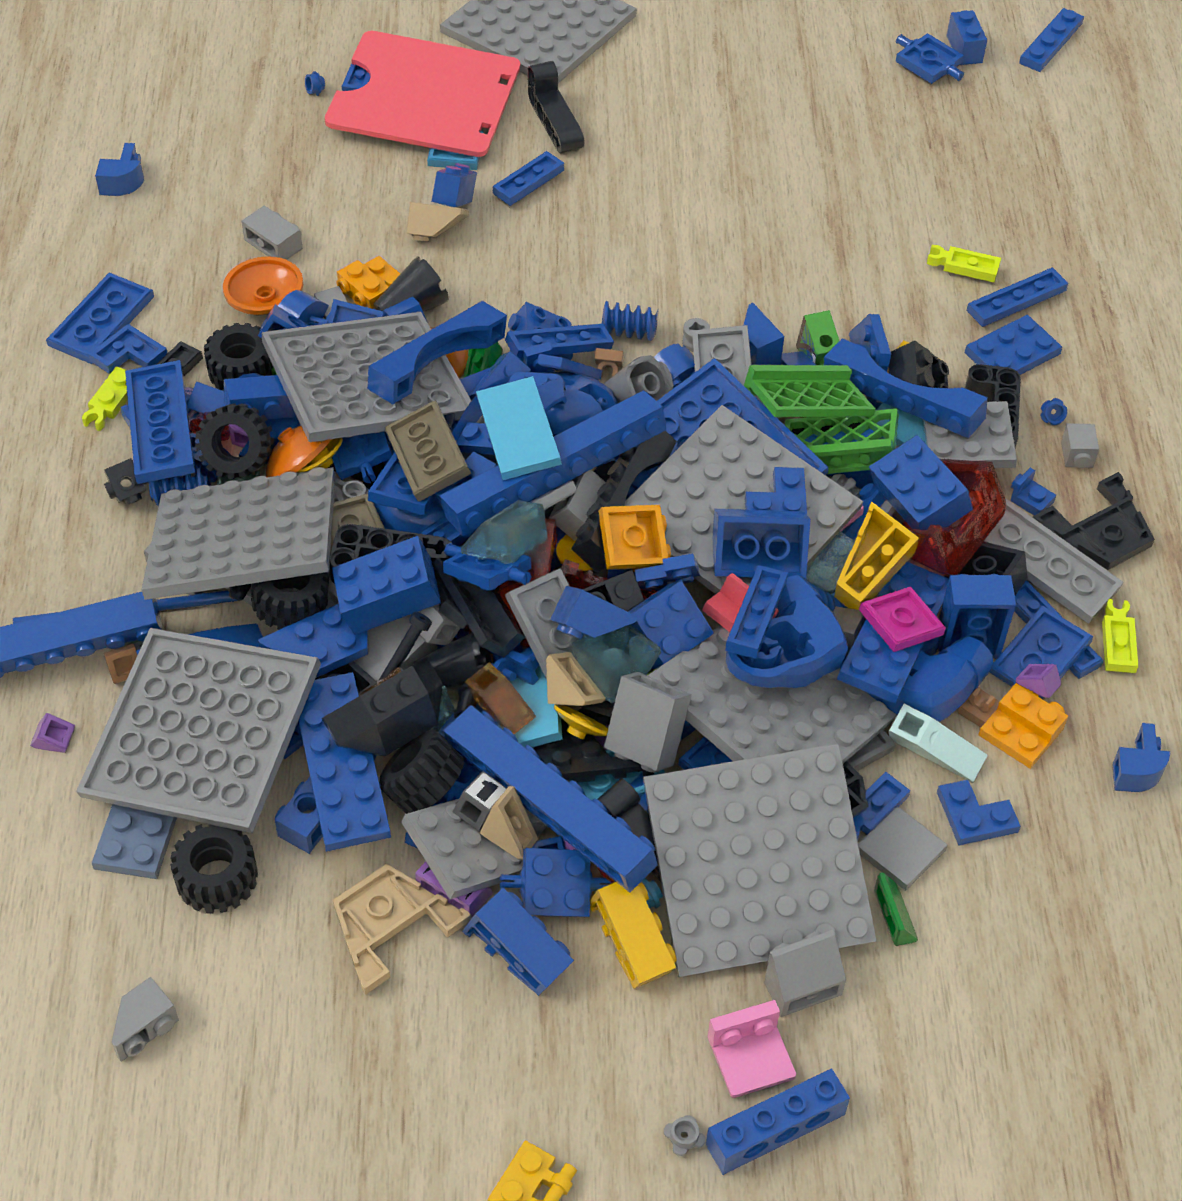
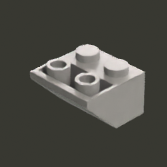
[764,930,846,1017]

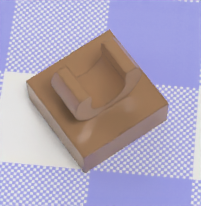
[595,348,624,377]
[103,643,138,684]
[958,687,1000,728]

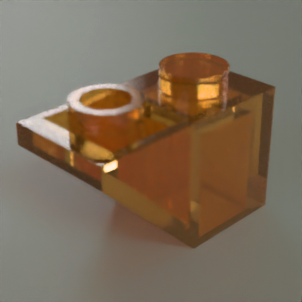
[465,662,536,734]

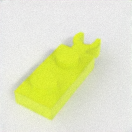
[927,245,1001,283]
[82,367,128,431]
[1102,599,1138,673]

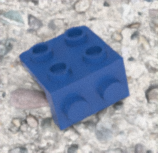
[508,302,573,360]

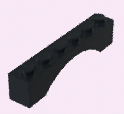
[571,430,677,573]

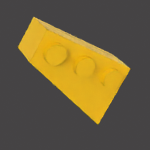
[834,502,919,610]
[590,882,677,989]

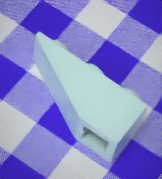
[889,704,988,783]

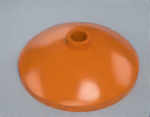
[223,256,304,315]
[266,425,331,477]

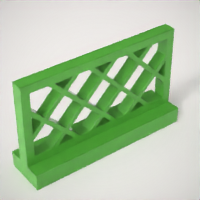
[744,365,876,417]
[785,408,899,474]

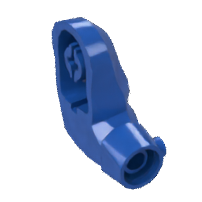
[726,575,848,688]
[840,636,994,722]

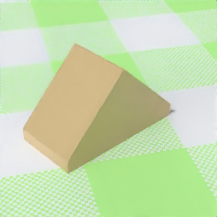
[546,652,606,706]
[480,786,538,859]

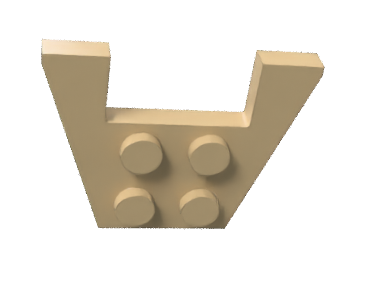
[333,864,471,995]

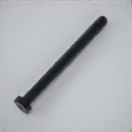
[375,612,432,687]

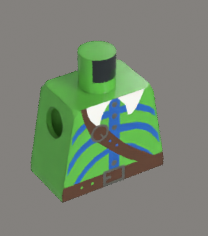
[796,310,840,365]

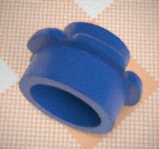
[305,71,325,96]
[1040,398,1067,425]

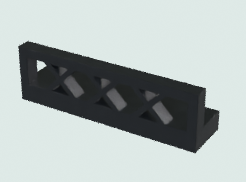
[433,558,525,658]

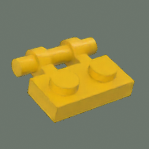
[487,1140,577,1201]

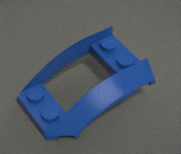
[452,372,567,455]

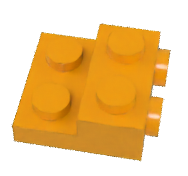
[336,256,400,309]
[598,505,671,572]
[978,683,1068,769]

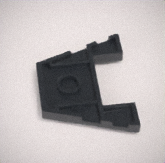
[1032,472,1155,570]
[532,708,654,783]

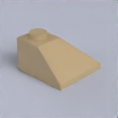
[407,202,469,242]

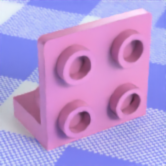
[707,1000,796,1098]

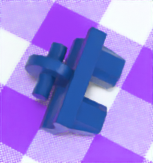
[486,643,540,686]

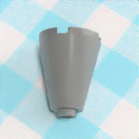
[604,355,673,403]

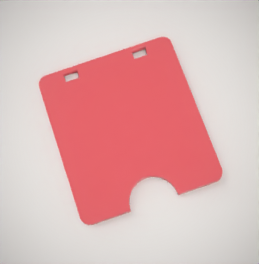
[325,31,520,157]

